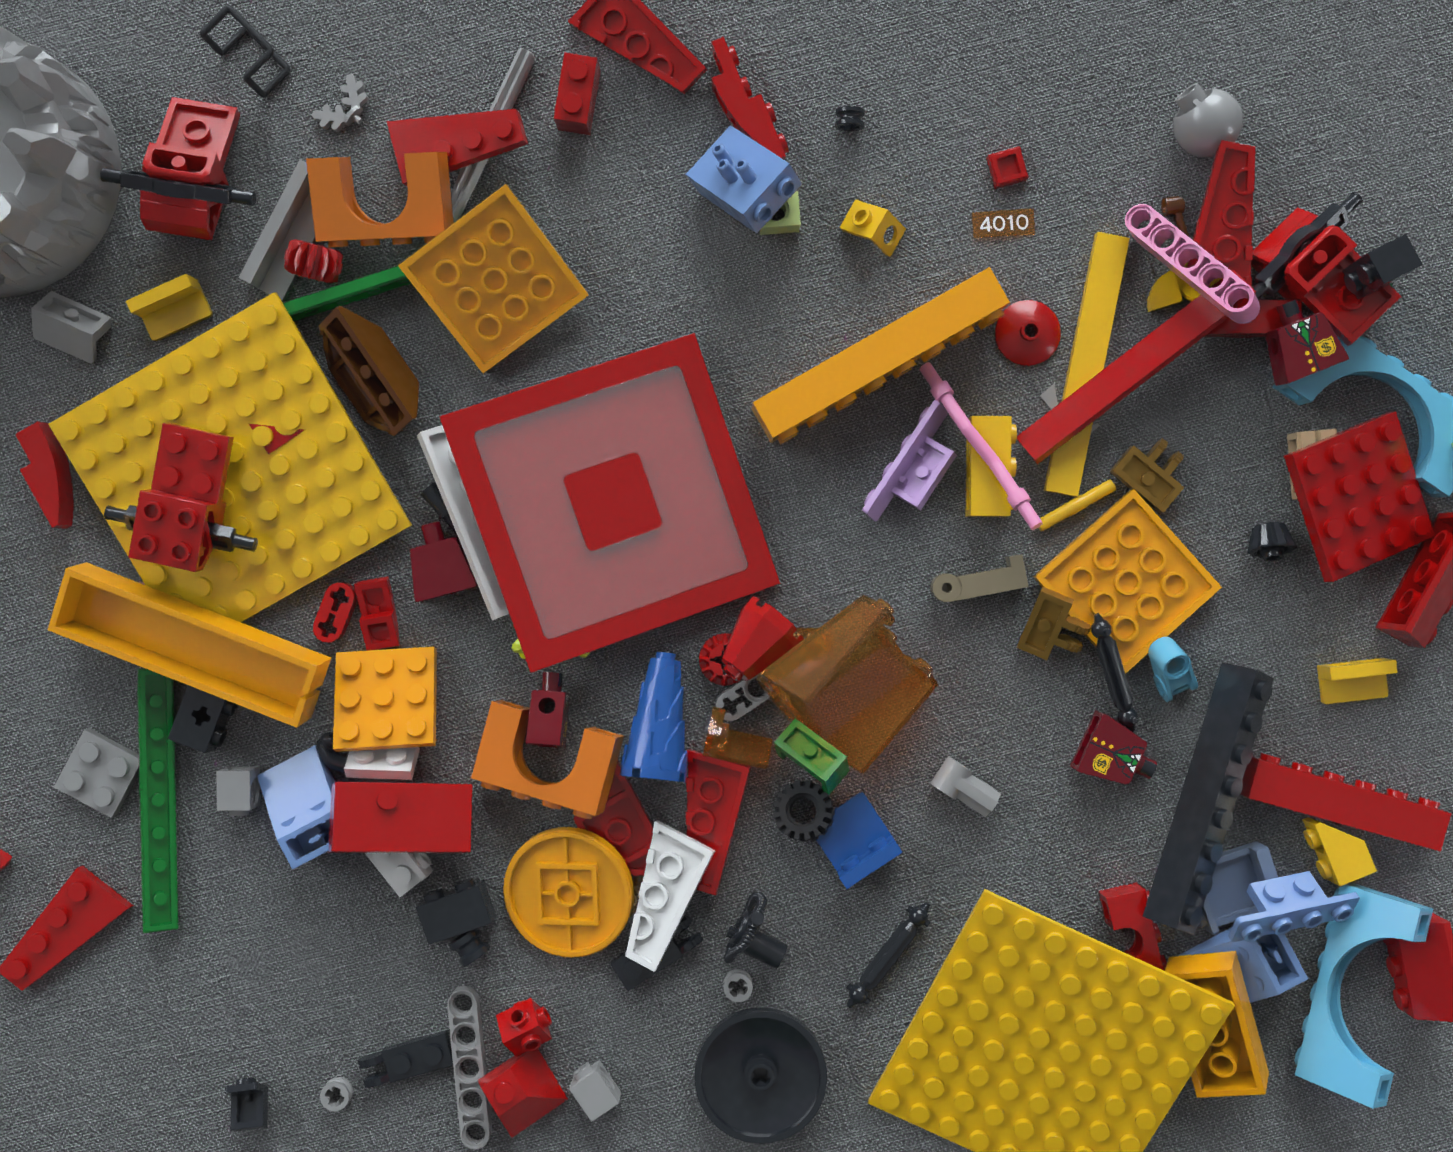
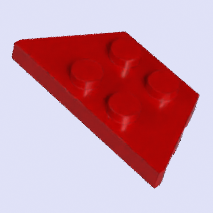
[573,761,654,876]

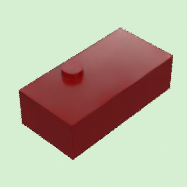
[328,782,473,853]

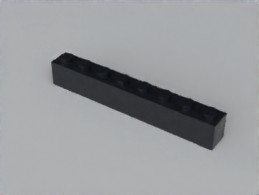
[1143,662,1274,935]

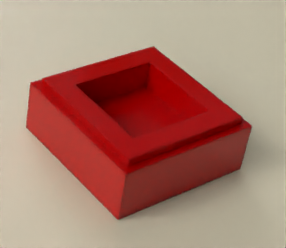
[986,146,1029,189]

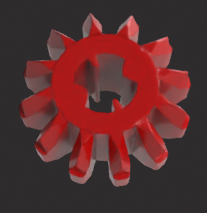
[284,239,343,283]

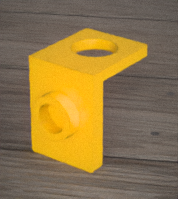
[840,200,906,257]

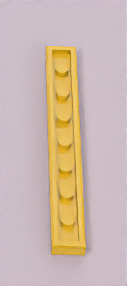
[1044,232,1130,497]

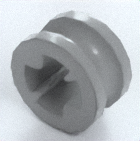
[723,969,753,1002]
[320,1077,353,1112]

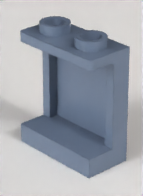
[1199,841,1278,935]

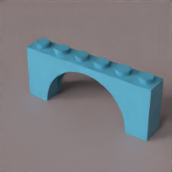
[1273,336,1453,498]
[1294,883,1433,1109]

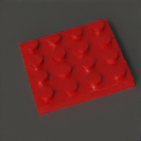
[1284,411,1435,582]

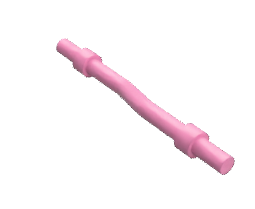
[920,362,1043,530]

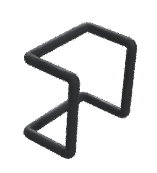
[200,5,291,97]

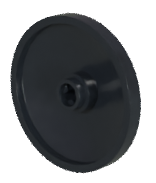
[694,1007,827,1144]

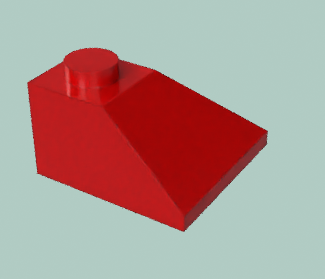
[478,1049,568,1138]

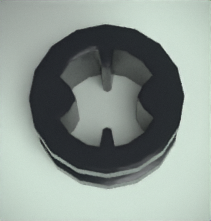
[835,106,865,131]

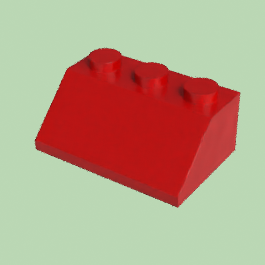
[1383,913,1453,1022]

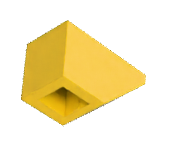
[1302,817,1377,886]

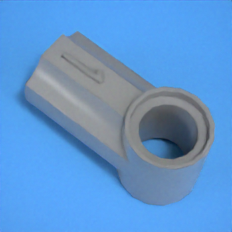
[930,756,1001,817]

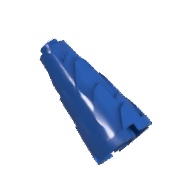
[620,652,687,782]

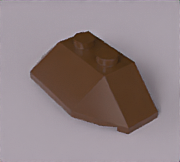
[319,306,419,436]

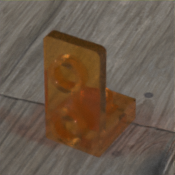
[703,707,772,769]

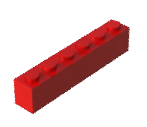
[1240,753,1452,852]

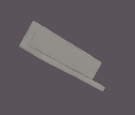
[239,160,316,301]

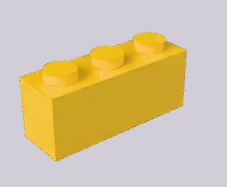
[965,416,1017,517]

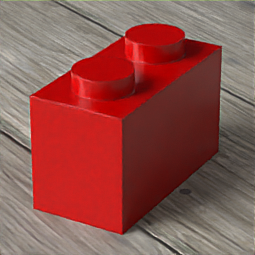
[553,52,601,135]

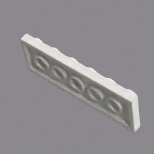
[417,425,509,621]

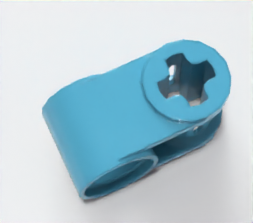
[1148,637,1198,702]

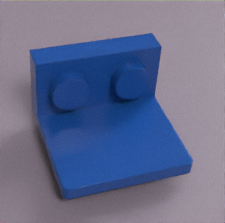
[816,792,902,889]

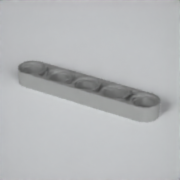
[447,985,492,1150]

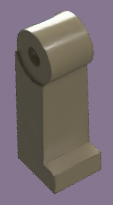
[930,554,1029,602]

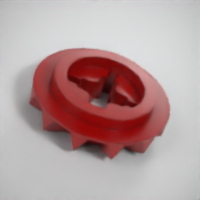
[699,633,742,686]

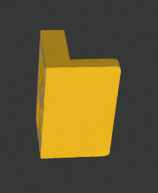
[126,274,213,341]
[1317,658,1398,704]

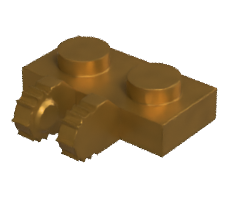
[1109,438,1184,513]
[1016,587,1091,661]

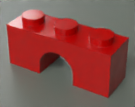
[1098,882,1167,971]

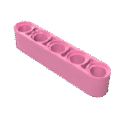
[1125,204,1260,324]

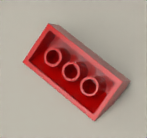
[1375,512,1453,648]

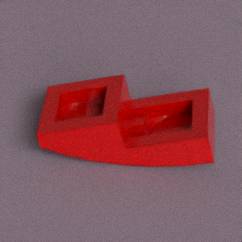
[354,576,400,651]

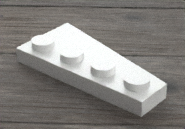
[625,820,715,972]

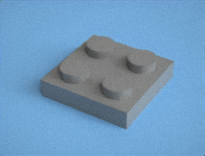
[54,728,139,818]

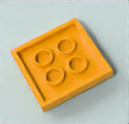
[333,647,437,752]

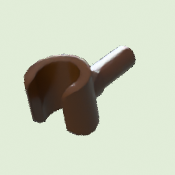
[1161,196,1190,238]

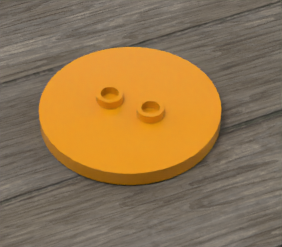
[503,827,634,958]

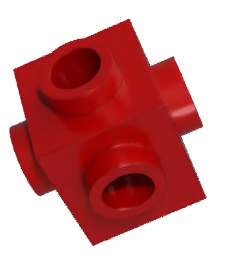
[496,998,552,1057]

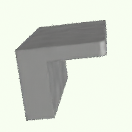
[31,291,112,364]

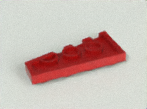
[568,0,707,95]
[386,109,528,186]
[1185,140,1255,287]
[686,749,752,896]
[0,865,134,991]

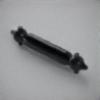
[1091,613,1138,732]
[846,902,931,1008]

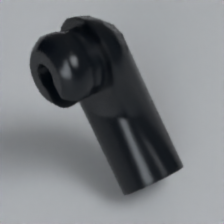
[316,732,347,774]

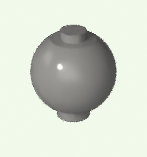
[1173,83,1243,158]

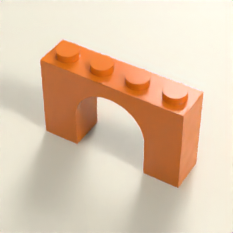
[306,152,454,248]
[471,700,624,819]

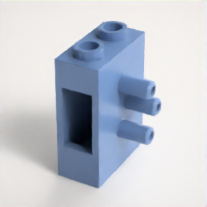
[686,125,802,234]

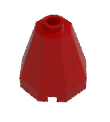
[721,596,805,682]

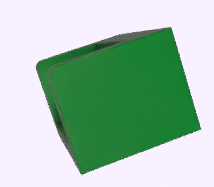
[774,718,850,795]

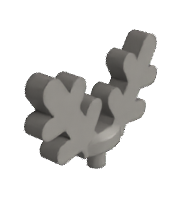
[312,74,369,132]

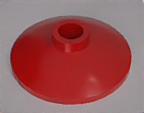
[995,300,1061,366]

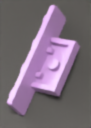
[862,400,957,522]

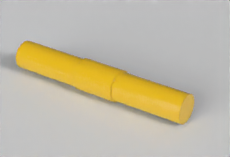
[1038,479,1116,532]

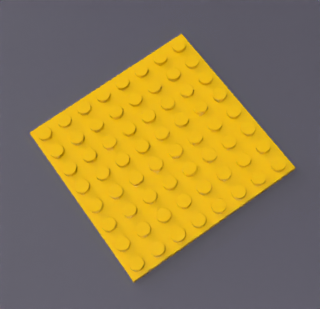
[48,292,412,622]
[868,889,1235,1152]

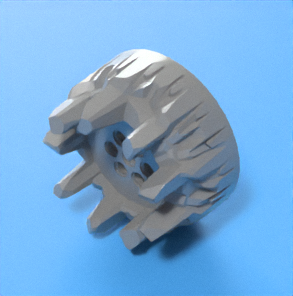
[0,26,121,298]

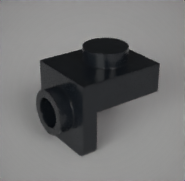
[225,1078,268,1132]

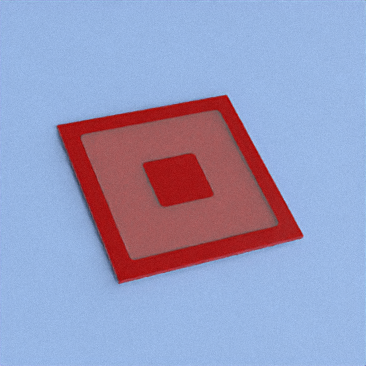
[439,333,780,673]

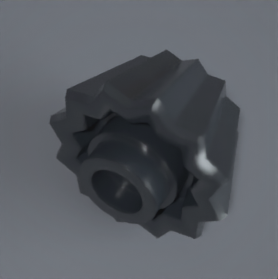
[1247,522,1297,561]

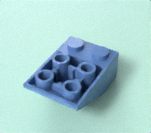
[257,745,336,870]
[1177,927,1308,1003]

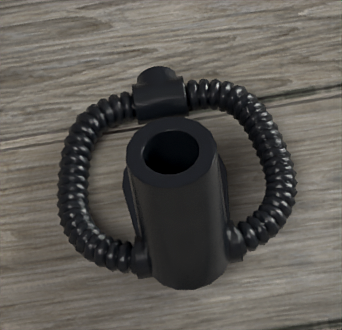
[724,892,787,969]

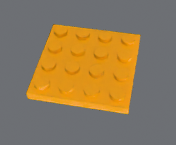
[398,184,589,374]
[1033,489,1222,674]

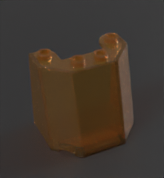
[756,595,939,774]

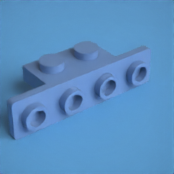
[1228,871,1360,942]

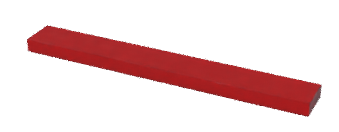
[1017,269,1256,465]

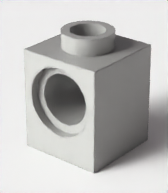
[216,766,261,816]
[569,1060,621,1122]

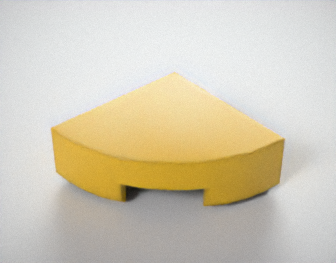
[1147,271,1183,312]

